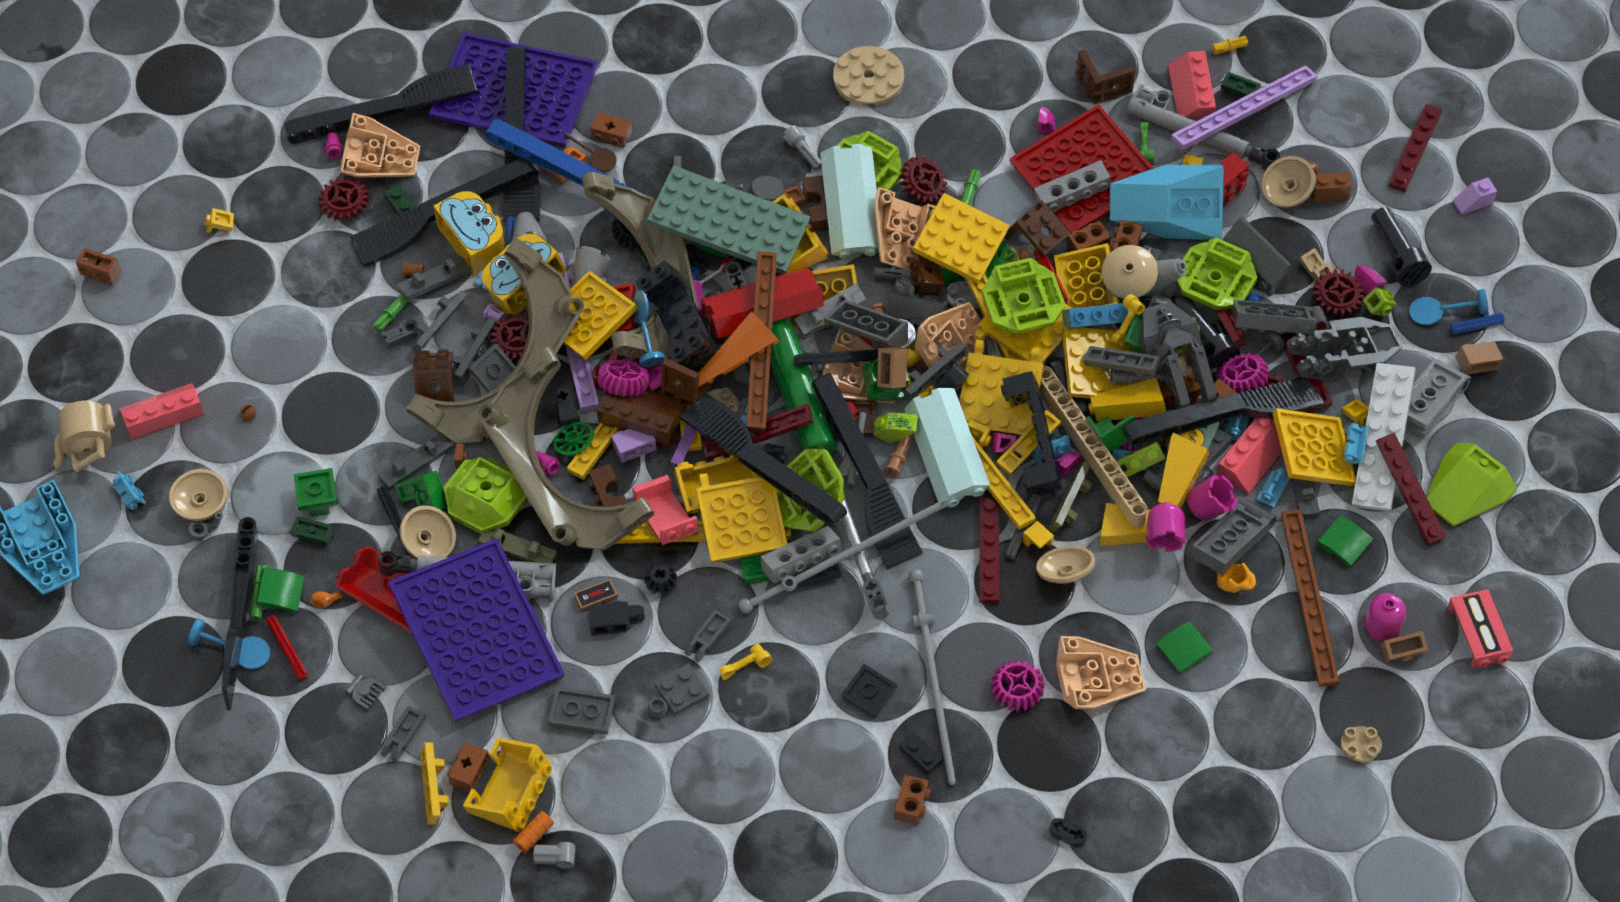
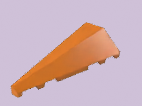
[698,311,780,387]

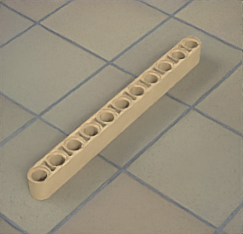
[1040,366,1147,527]

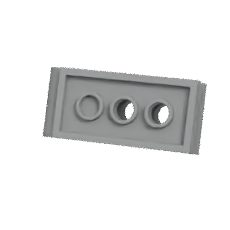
[1406,359,1471,439]

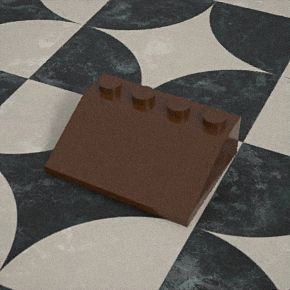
[596,385,689,445]

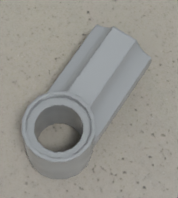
[534,842,576,869]

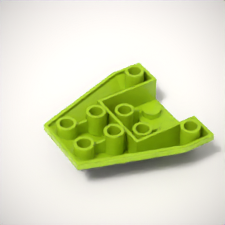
[1426,443,1517,527]

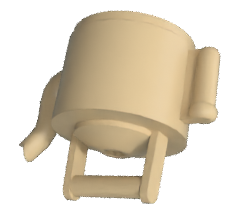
[52,401,115,472]

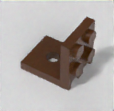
[1075,49,1135,105]
[1004,200,1071,257]
[413,349,455,402]
[661,358,717,406]

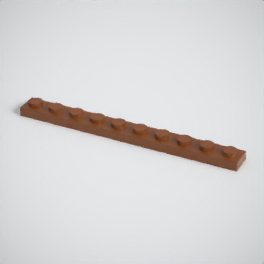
[746,251,777,431]
[1281,509,1339,687]

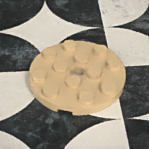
[833,46,904,106]

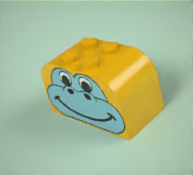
[434,191,505,277]
[482,234,567,318]

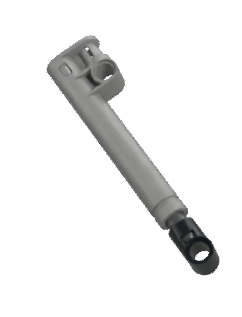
[1127,84,1280,171]
[379,551,556,600]

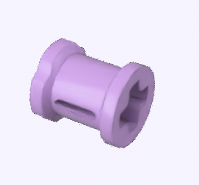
[483,303,508,323]

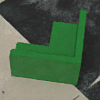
[1086,415,1135,452]
[394,470,447,510]

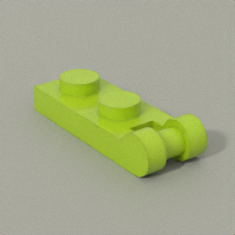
[1115,442,1166,477]

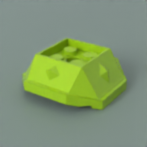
[837,131,902,191]
[1175,237,1257,311]
[982,258,1065,334]
[776,449,845,532]
[443,457,528,534]

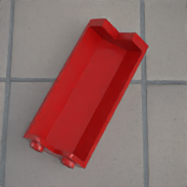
[699,267,825,339]
[335,546,412,634]

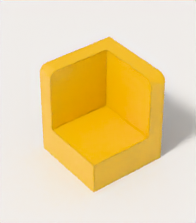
[1023,521,1054,548]

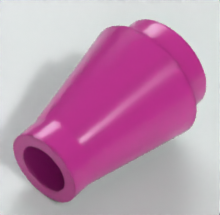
[325,132,343,159]
[536,451,560,475]

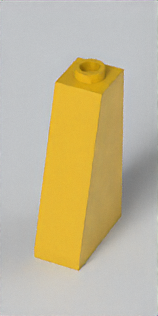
[1088,377,1166,421]
[1158,433,1210,508]
[1099,503,1150,546]

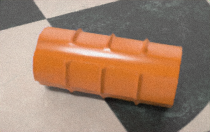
[513,811,554,853]

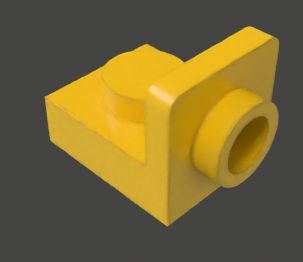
[204,208,234,233]
[1342,399,1369,428]
[968,419,992,450]

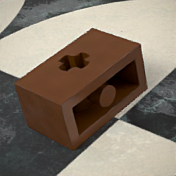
[909,253,945,295]

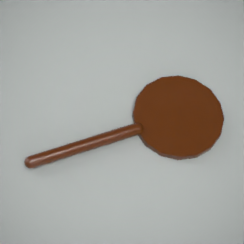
[564,133,617,172]

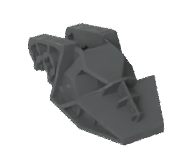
[1139,301,1217,409]
[1286,317,1402,381]

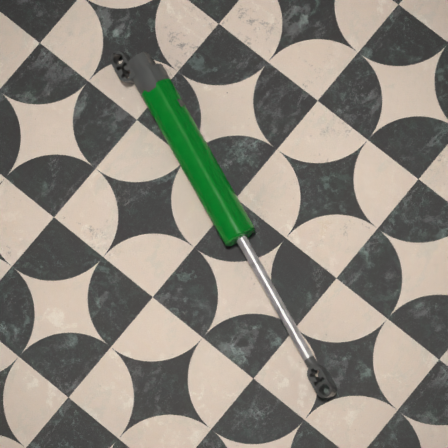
[724,261,890,620]

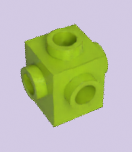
[1363,288,1397,317]

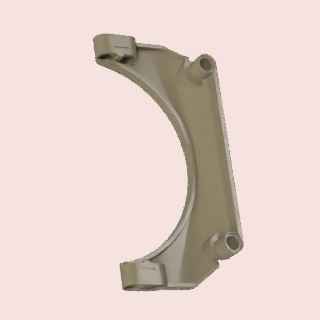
[582,172,699,359]
[406,238,584,444]
[478,347,654,550]

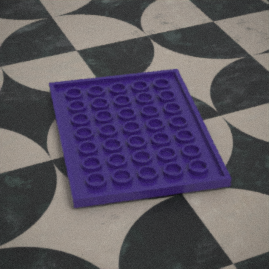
[429,32,598,148]
[388,538,565,722]

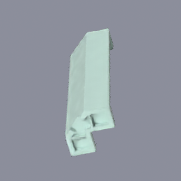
[820,144,879,259]
[905,388,990,507]

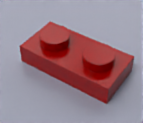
[1217,310,1247,348]

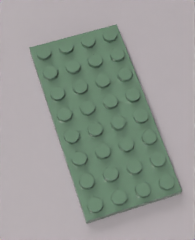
[647,165,811,274]

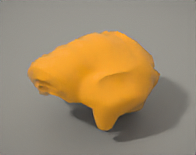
[1217,563,1256,593]

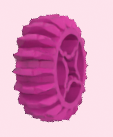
[1217,353,1269,394]
[597,359,649,398]
[990,659,1045,712]

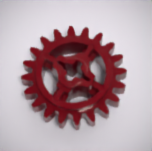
[899,155,948,205]
[318,176,369,222]
[1312,269,1364,318]
[491,313,529,363]

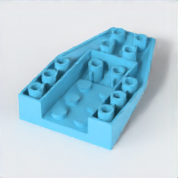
[1110,164,1224,240]
[0,480,80,595]

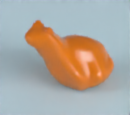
[310,591,343,608]

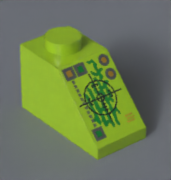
[873,412,918,445]

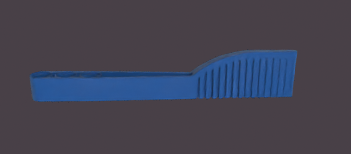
[484,119,655,219]

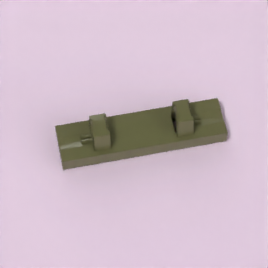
[1048,461,1092,532]
[478,528,557,563]

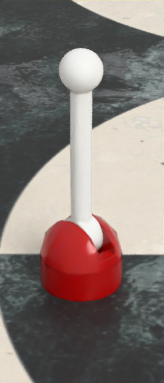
[698,257,732,286]

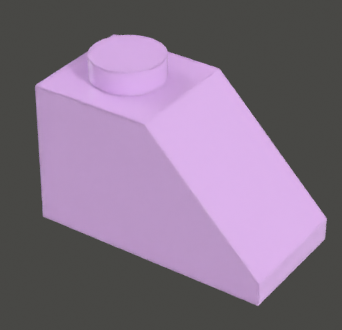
[1452,178,1497,215]
[611,429,657,463]

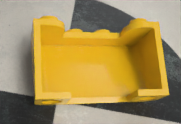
[772,194,829,272]
[673,455,757,515]
[463,737,552,832]

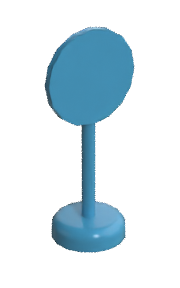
[1409,289,1488,326]
[633,290,665,368]
[187,618,271,670]

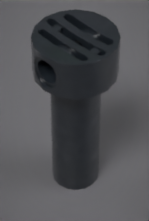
[1371,207,1432,286]
[1172,295,1240,374]

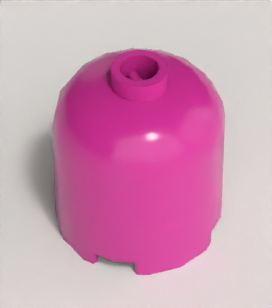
[1187,475,1237,521]
[1146,502,1185,552]
[1363,593,1406,642]

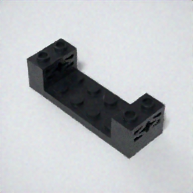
[635,260,718,372]
[1001,371,1063,495]

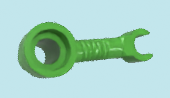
[1139,122,1155,164]

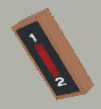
[574,579,618,611]

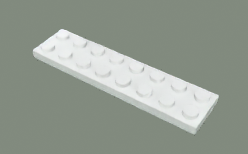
[1352,363,1416,512]

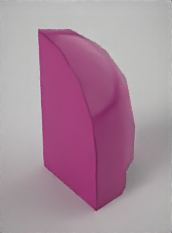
[1037,107,1056,134]
[1355,265,1388,296]
[990,432,1017,452]
[1056,452,1084,478]

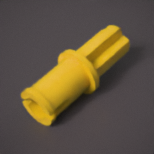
[1212,36,1248,55]

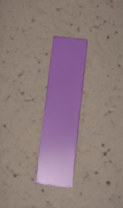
[671,425,697,464]

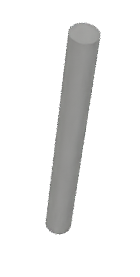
[847,412,867,486]

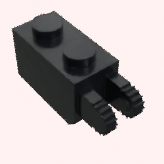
[588,601,645,636]

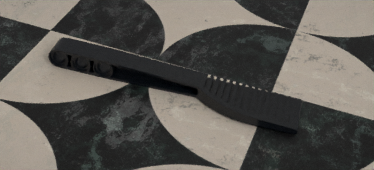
[503,47,541,221]
[284,64,478,144]
[350,158,539,267]
[811,373,923,568]
[1123,377,1325,448]
[679,393,847,527]
[222,517,258,711]

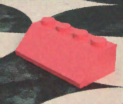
[1168,51,1216,121]
[120,383,204,440]
[1216,418,1282,495]

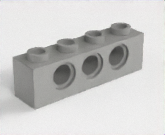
[1034,160,1111,212]
[761,526,841,584]

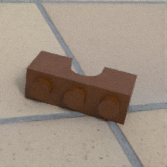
[802,175,829,232]
[587,464,628,507]

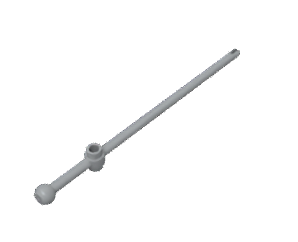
[738,499,950,614]
[908,569,956,785]

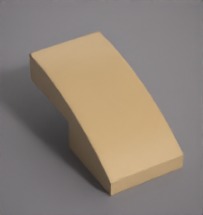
[1298,248,1334,281]

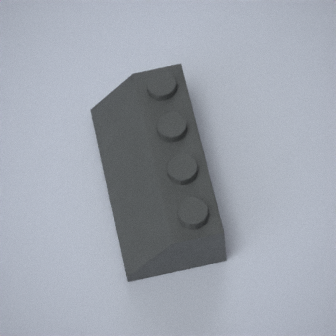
[1223,216,1291,297]
[824,300,908,348]

